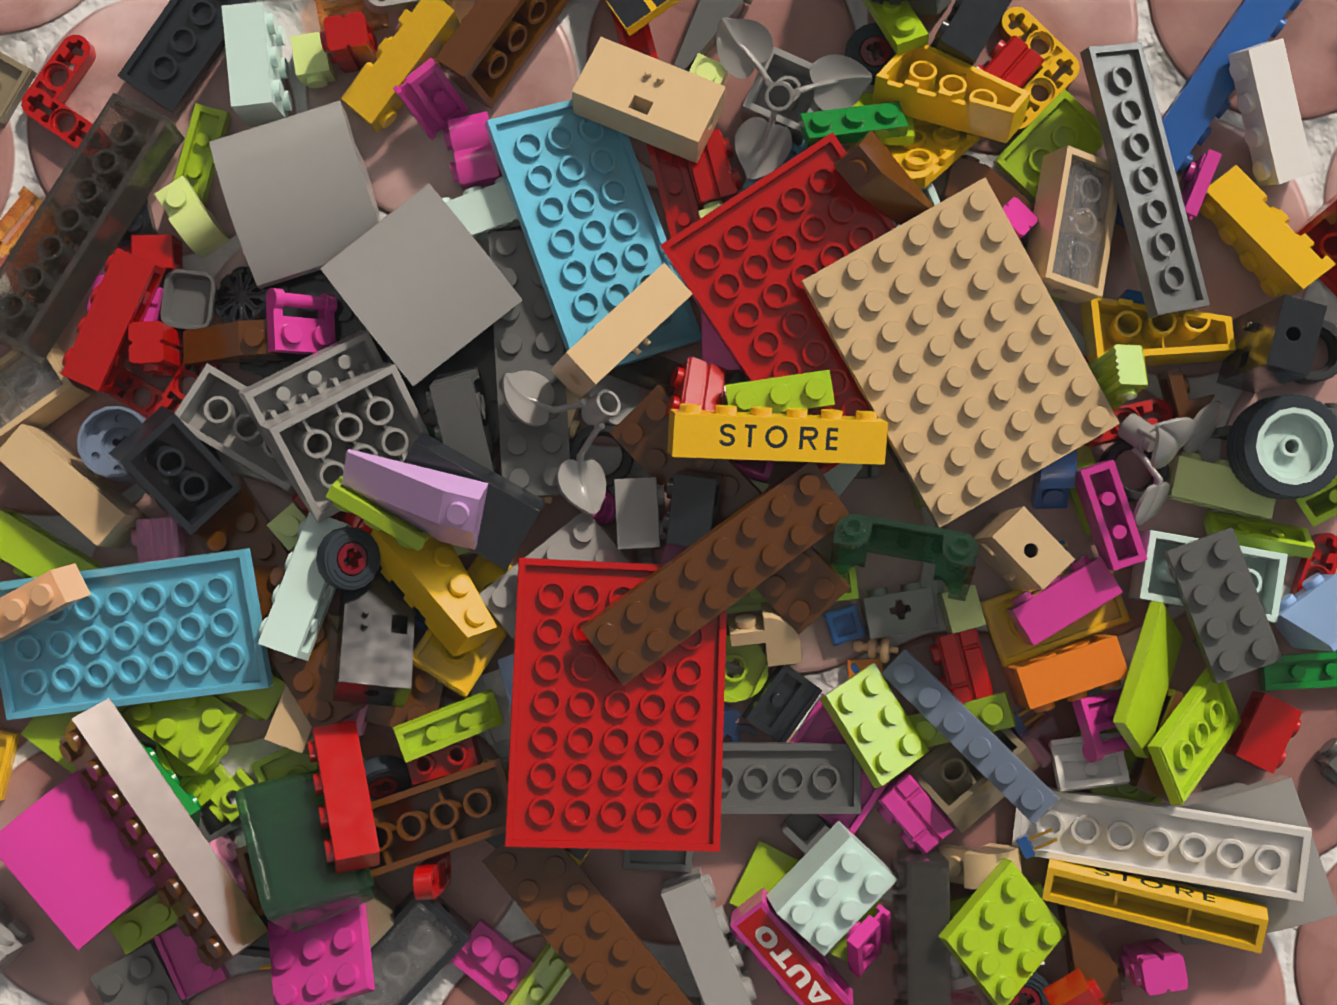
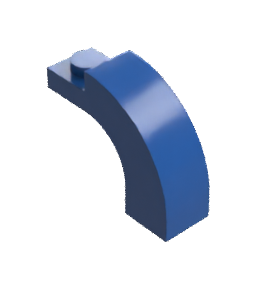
[1031,449,1077,509]

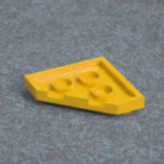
[884,118,979,189]

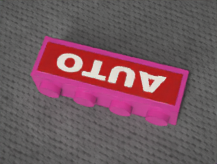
[730,887,853,1005]

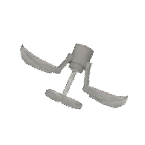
[716,18,872,180]
[502,370,642,515]
[1118,401,1223,527]

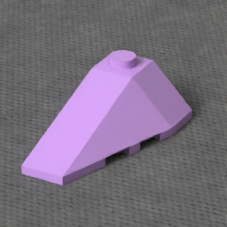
[342,449,488,550]

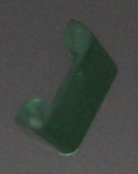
[830,514,978,601]
[235,769,374,933]

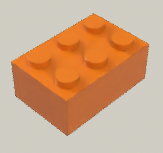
[1002,634,1128,713]

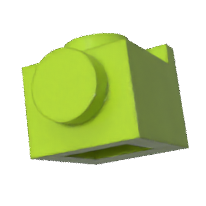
[209,768,266,823]

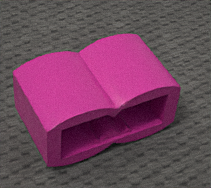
[443,112,501,191]

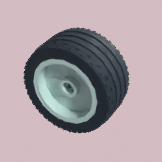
[1226,394,1337,499]

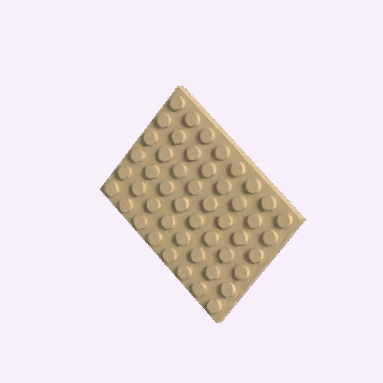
[800,177,1120,528]

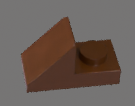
[1157,367,1215,419]

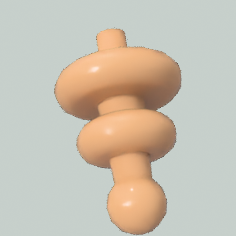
[852,636,899,663]

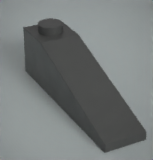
[674,0,753,72]

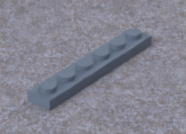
[881,649,1060,825]

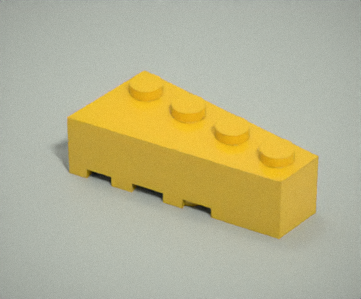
[341,0,460,134]
[1199,165,1335,299]
[1080,297,1236,366]
[370,529,497,657]

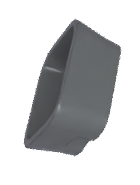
[160,269,217,330]

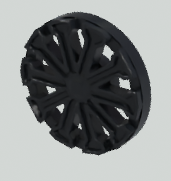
[214,266,273,323]

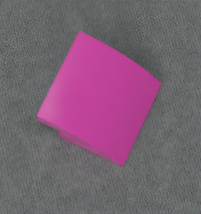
[0,770,158,951]

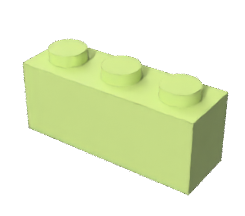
[1166,452,1276,520]

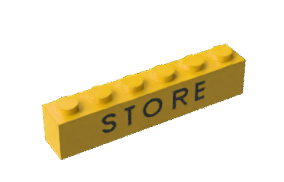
[667,403,888,465]
[1042,859,1268,954]

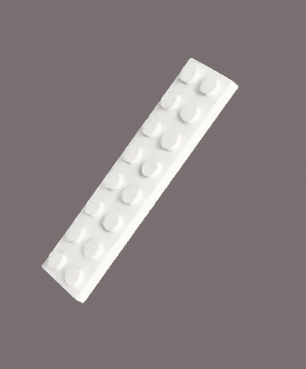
[1012,787,1312,902]

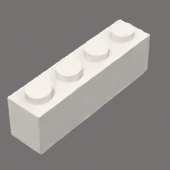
[1228,38,1313,187]

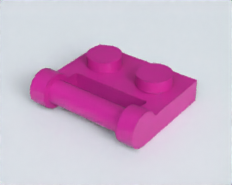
[266,288,337,355]
[1072,688,1130,763]

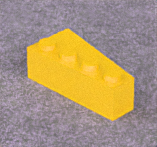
[872,45,1031,143]

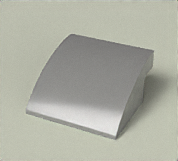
[209,101,381,289]
[320,183,522,386]
[238,330,430,523]
[1160,774,1337,945]

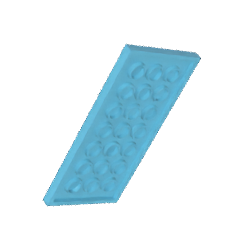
[484,99,702,369]
[0,548,274,720]

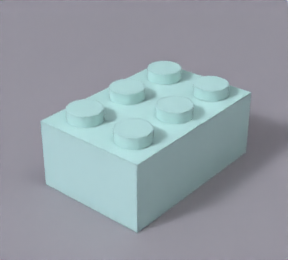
[222,1,293,127]
[766,821,897,956]

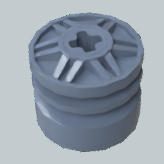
[77,406,147,484]

